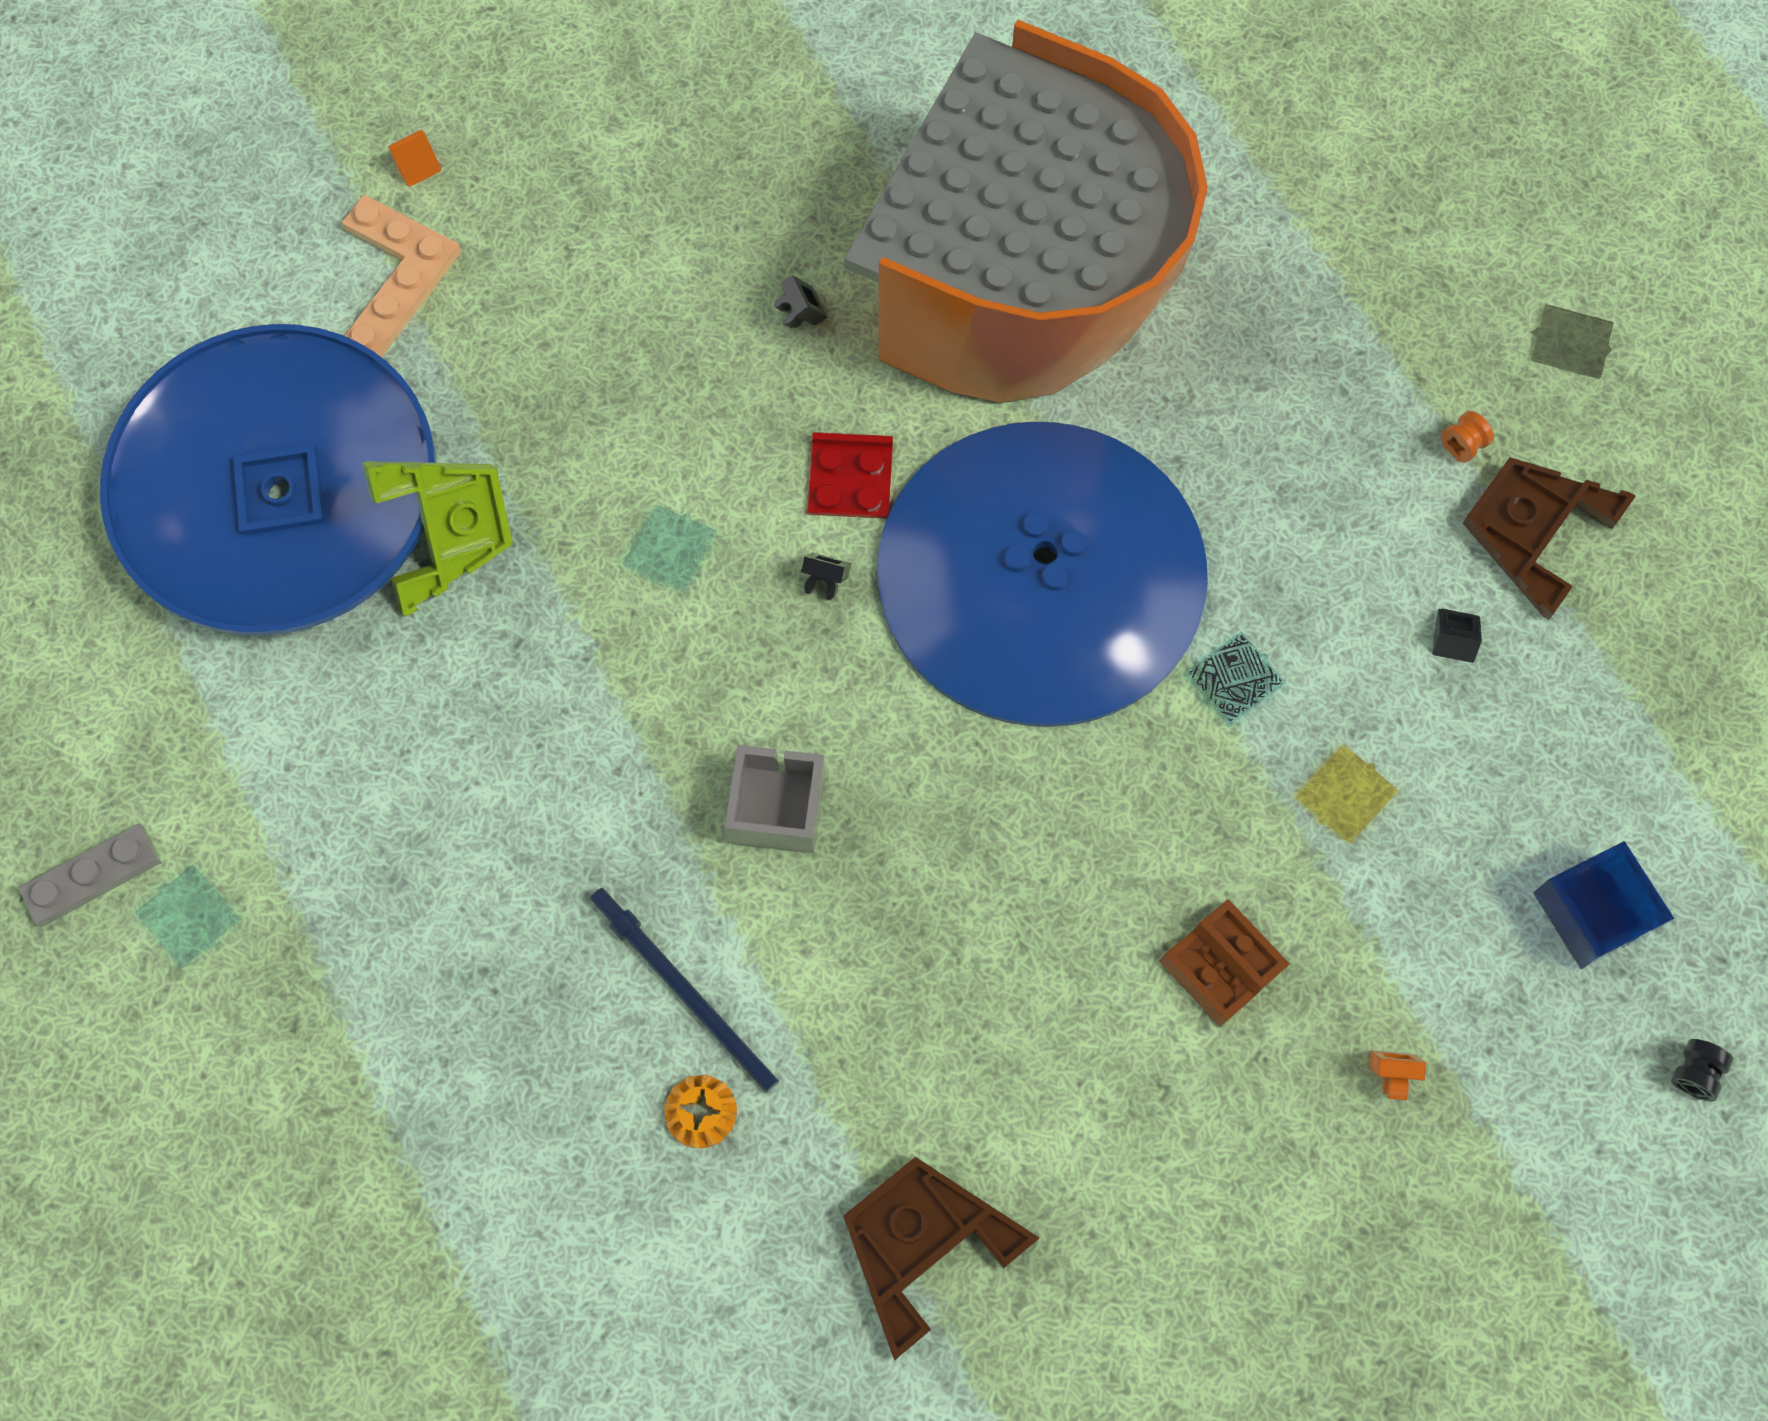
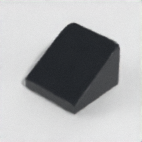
[1432,608,1482,663]

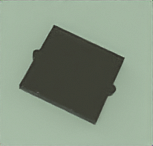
[1531,304,1614,379]

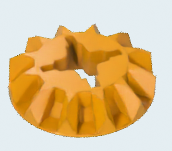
[664,1074,737,1148]

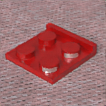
[807,432,893,519]

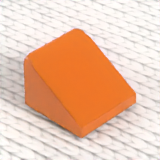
[388,130,441,187]

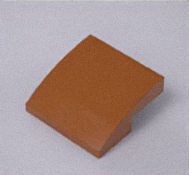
[1159,899,1290,1028]

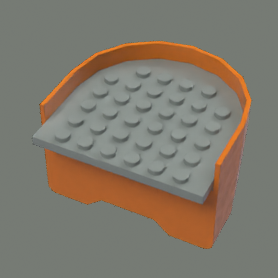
[844,19,1208,403]

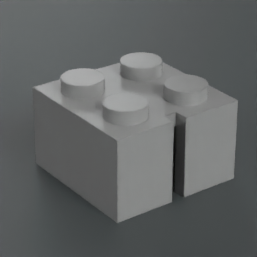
[724,745,826,853]

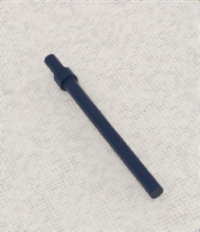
[590,888,779,1093]

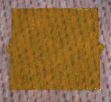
[1295,744,1399,844]

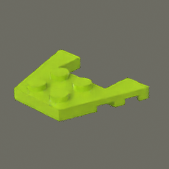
[362,461,513,617]

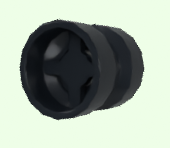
[1671,1039,1734,1102]

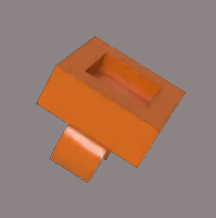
[1370,1050,1426,1101]

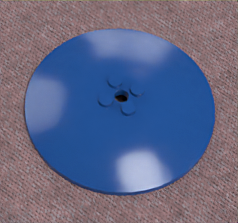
[100,324,437,636]
[877,421,1208,727]

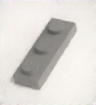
[18,823,162,928]

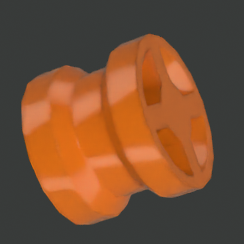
[1441,411,1494,463]

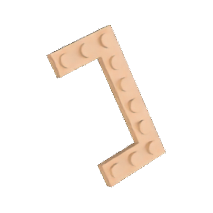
[342,195,462,357]

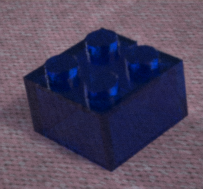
[1533,841,1675,969]

